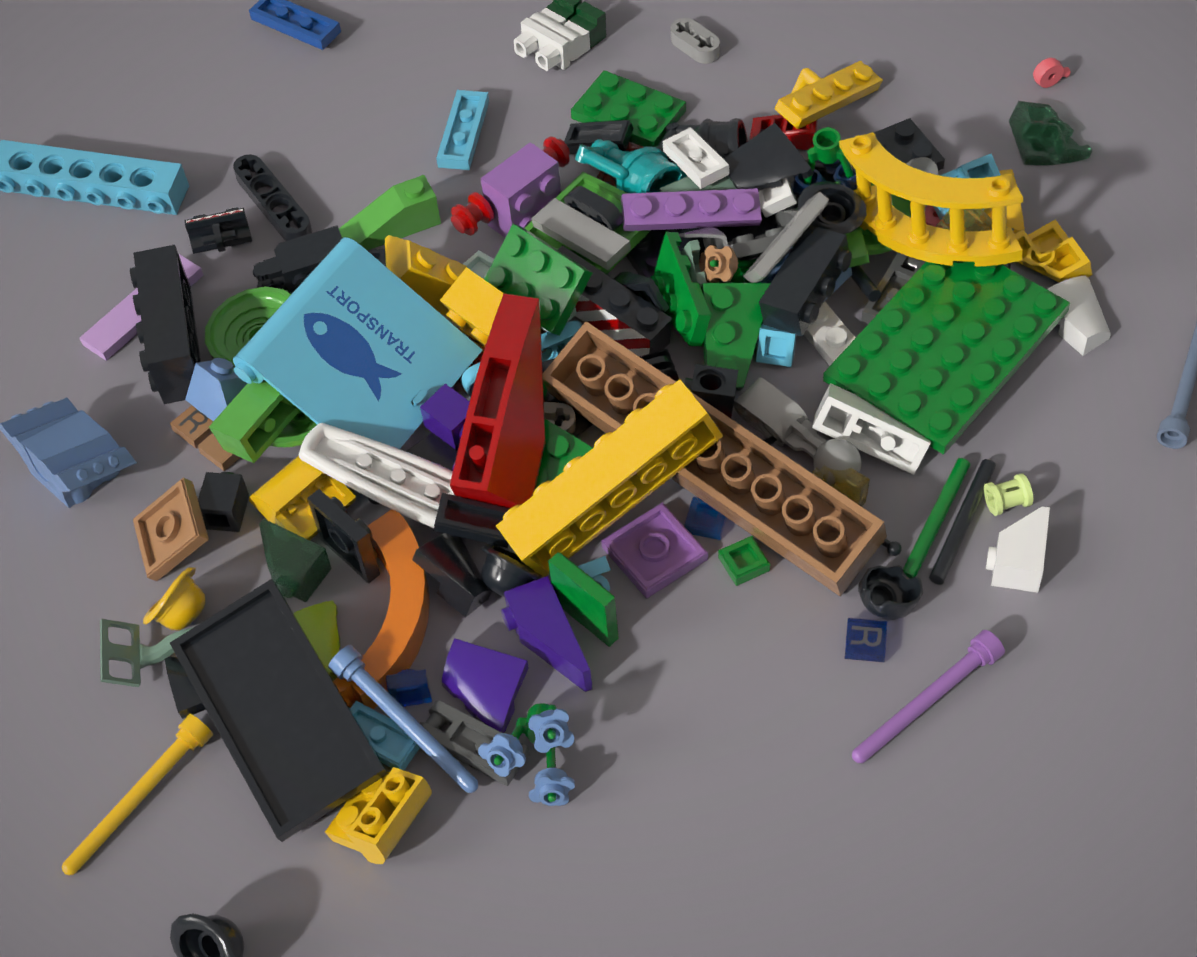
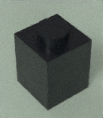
[198,472,249,532]

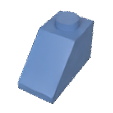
[185,358,247,421]

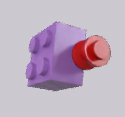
[451,136,570,238]

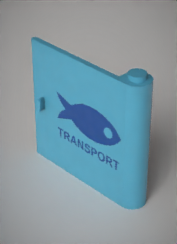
[233,237,482,449]

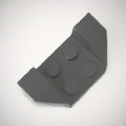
[679,208,800,260]

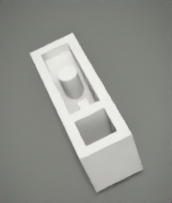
[812,383,931,475]

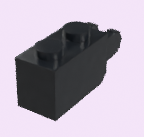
[252,225,343,294]

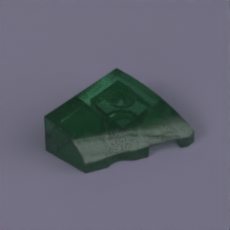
[1009,101,1093,166]

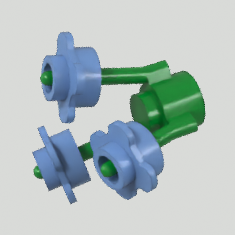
[478,703,575,806]

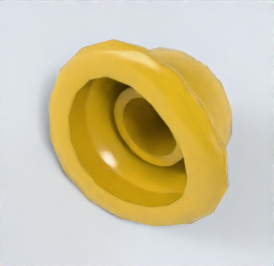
[143,567,206,631]

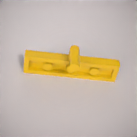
[775,61,883,129]

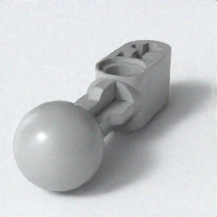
[733,378,862,487]

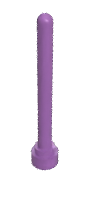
[852,630,1005,763]

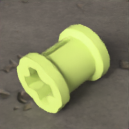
[984,473,1033,516]

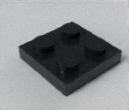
[307,489,380,583]

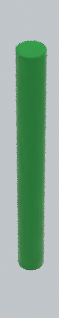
[903,458,971,578]

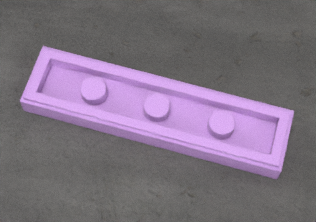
[80,254,203,361]

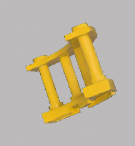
[839,132,1023,267]

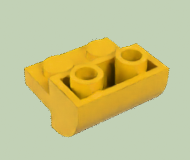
[249,455,356,548]
[325,767,432,864]

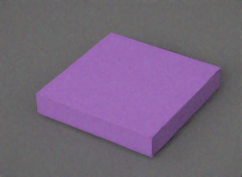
[601,502,708,599]

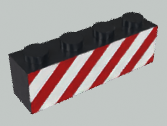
[558,245,672,356]

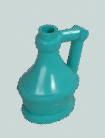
[575,139,687,193]

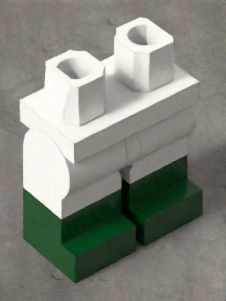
[514,0,606,71]

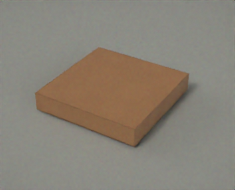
[133,477,209,581]

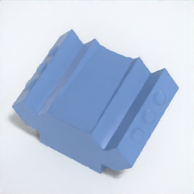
[0,397,137,509]

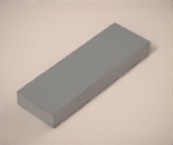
[743,192,829,283]
[531,198,631,270]

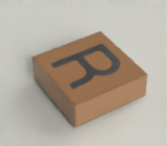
[170,405,213,449]

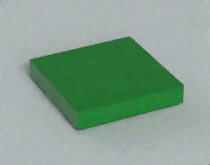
[548,552,619,647]

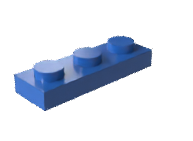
[249,0,341,50]

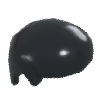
[858,565,923,621]

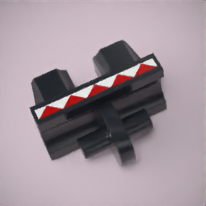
[184,207,252,254]

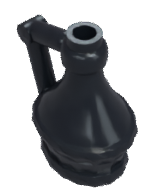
[655,118,748,163]

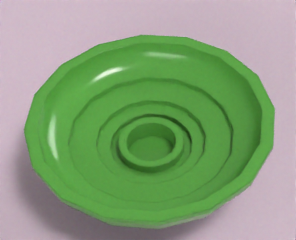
[205,287,291,368]

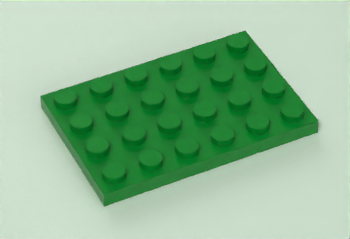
[823,261,1070,455]

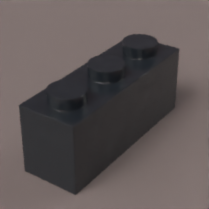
[759,225,852,336]

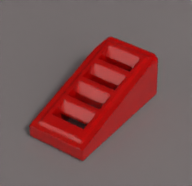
[749,114,818,150]

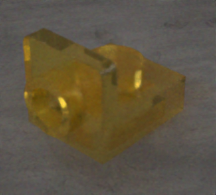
[812,465,870,507]

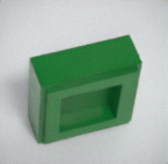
[718,536,770,586]

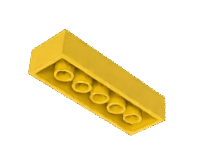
[496,379,723,577]

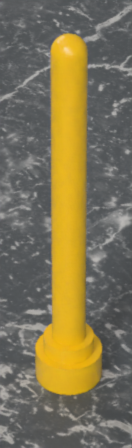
[62,714,213,875]

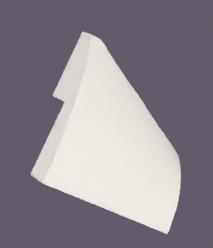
[1047,276,1111,356]

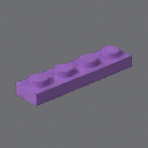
[621,188,762,231]

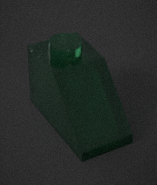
[259,519,332,602]

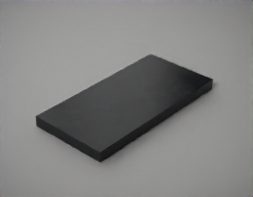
[170,579,388,842]

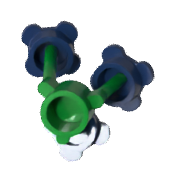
[790,127,857,197]

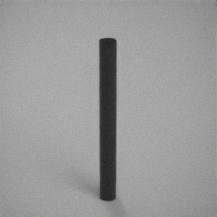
[929,459,996,585]

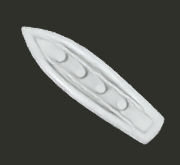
[299,423,454,528]

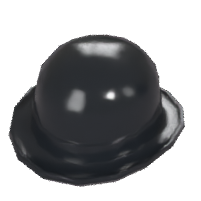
[798,181,867,234]
[481,544,543,597]
[170,913,244,957]

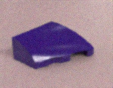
[441,638,529,733]

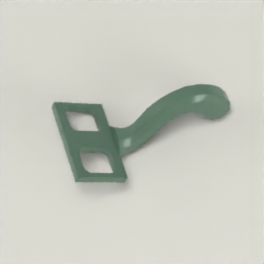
[100,619,194,687]

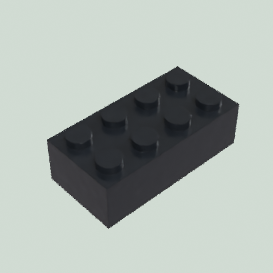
[130,244,201,404]

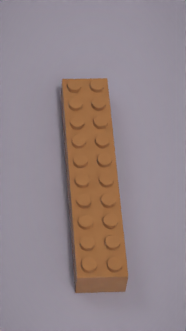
[543,321,887,597]

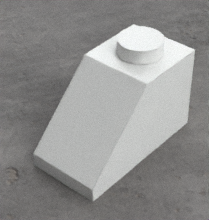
[985,506,1050,593]

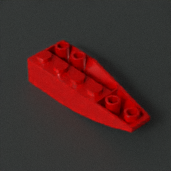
[450,293,545,508]

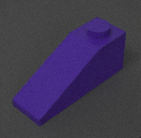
[501,576,593,692]

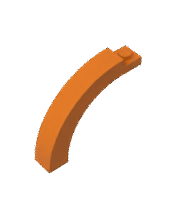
[334,509,430,709]

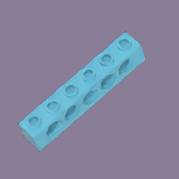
[0,140,189,215]

